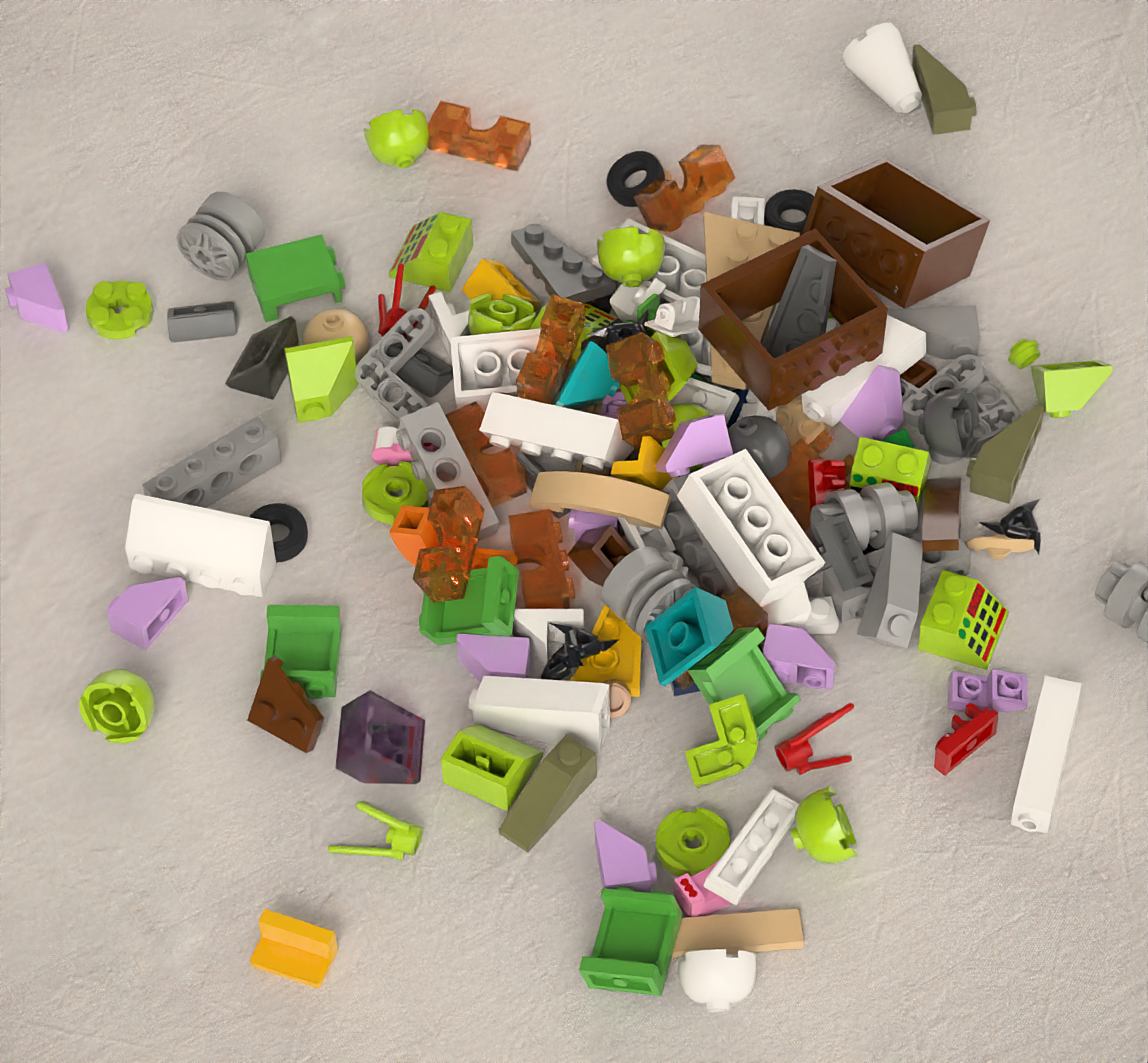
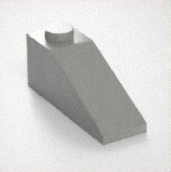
[887,306,980,360]
[857,532,923,649]

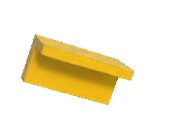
[462,258,541,313]
[611,436,677,491]
[250,909,338,988]

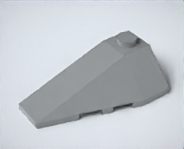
[661,473,746,612]

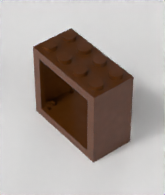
[802,157,990,309]
[698,229,888,411]

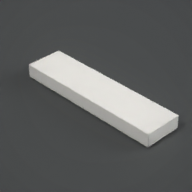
[703,788,799,905]

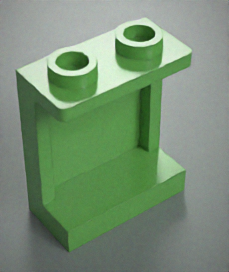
[245,234,346,323]
[419,556,519,645]
[260,605,342,699]
[687,627,801,741]
[579,887,683,996]

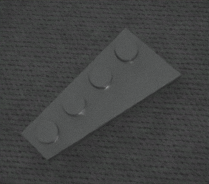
[511,224,615,310]
[763,245,837,359]

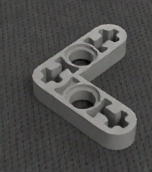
[354,308,435,421]
[900,354,984,427]
[929,365,1020,465]

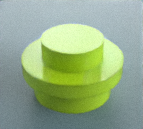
[1008,339,1041,369]

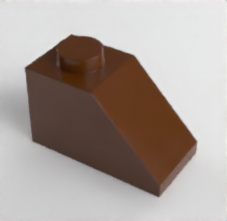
[567,525,633,587]

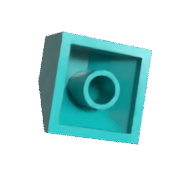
[553,341,622,410]
[645,587,734,687]

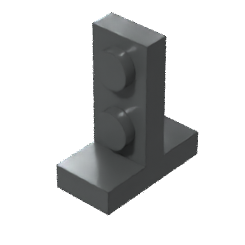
[808,514,874,592]

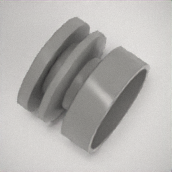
[176,191,265,281]
[601,546,696,643]

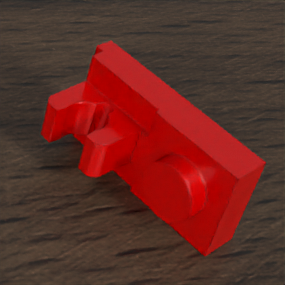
[808,459,846,512]
[934,703,998,776]

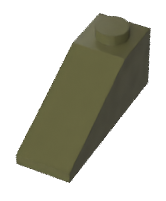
[912,44,976,135]
[966,405,1044,504]
[499,734,597,852]

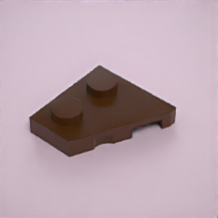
[247,656,324,753]

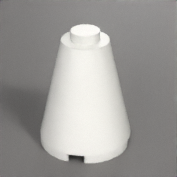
[842,23,922,113]

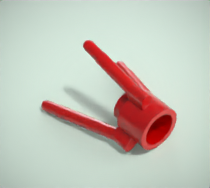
[378,263,436,343]
[774,703,854,775]

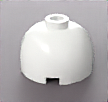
[678,949,756,1012]

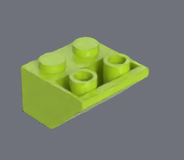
[441,724,543,811]

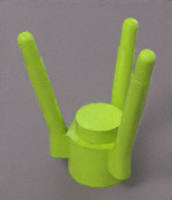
[328,801,423,861]

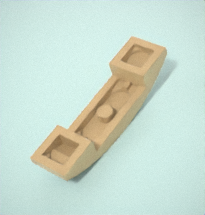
[529,471,671,530]

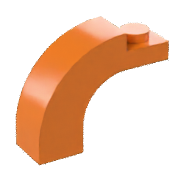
[389,505,518,574]

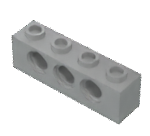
[396,402,499,545]
[142,416,281,508]
[822,533,971,623]

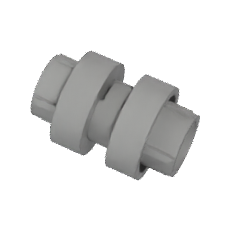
[810,482,918,552]
[1095,561,1148,643]

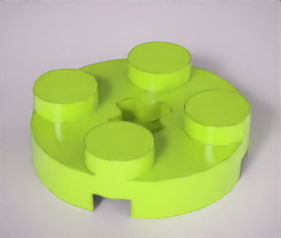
[85,281,153,340]
[362,462,429,526]
[656,808,731,877]

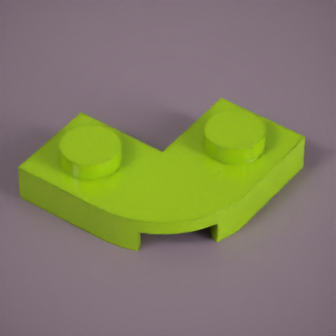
[684,693,759,788]

